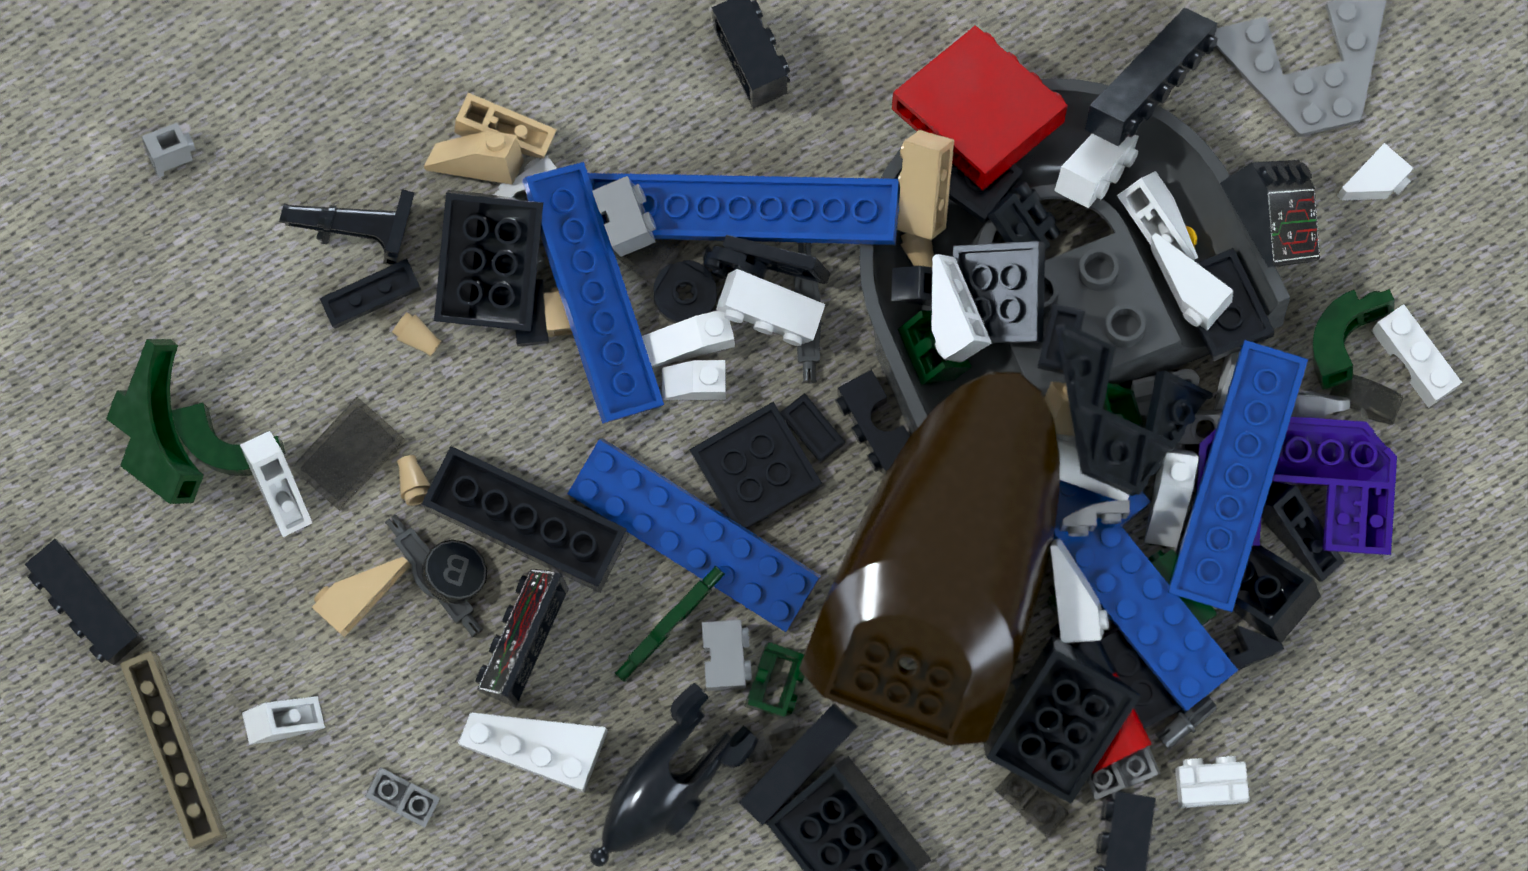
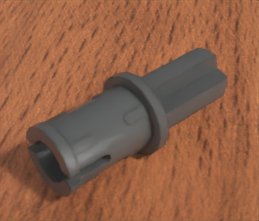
[1155,695,1217,750]

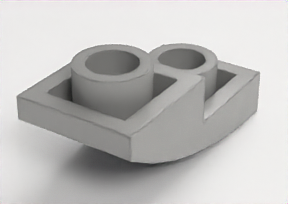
[1060,500,1130,537]
[1087,747,1161,800]
[364,767,440,828]

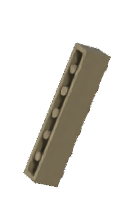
[120,651,228,850]

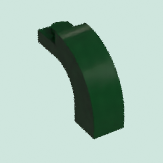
[1313,289,1395,390]
[172,403,286,476]

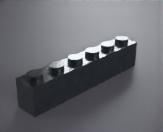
[1085,7,1218,146]

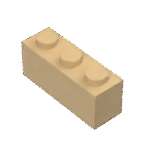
[897,130,954,240]

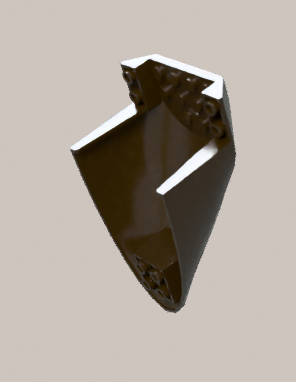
[799,372,1060,746]

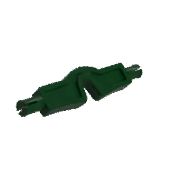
[615,565,725,682]

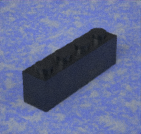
[25,539,144,665]

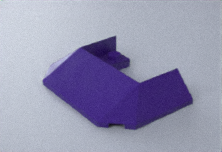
[1196,416,1397,555]

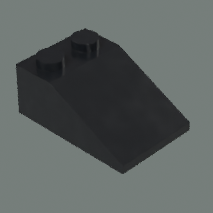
[1233,545,1320,643]

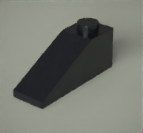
[1261,482,1344,582]

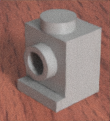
[142,123,195,178]

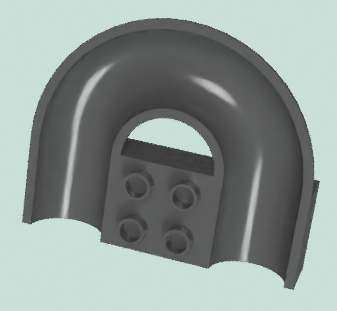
[859,78,1290,435]

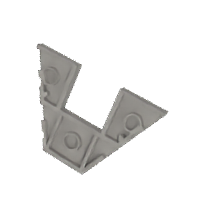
[1215,0,1386,137]

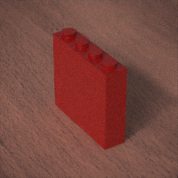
[892,25,1068,190]

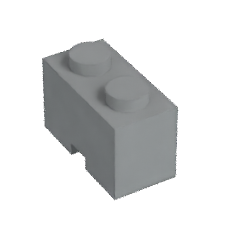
[592,176,656,257]
[702,620,752,691]

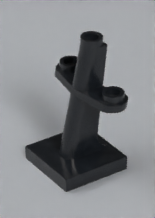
[279,189,415,265]

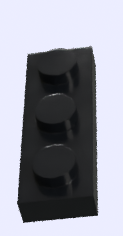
[319,258,421,329]

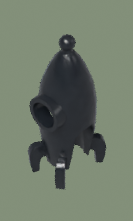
[590,683,759,867]

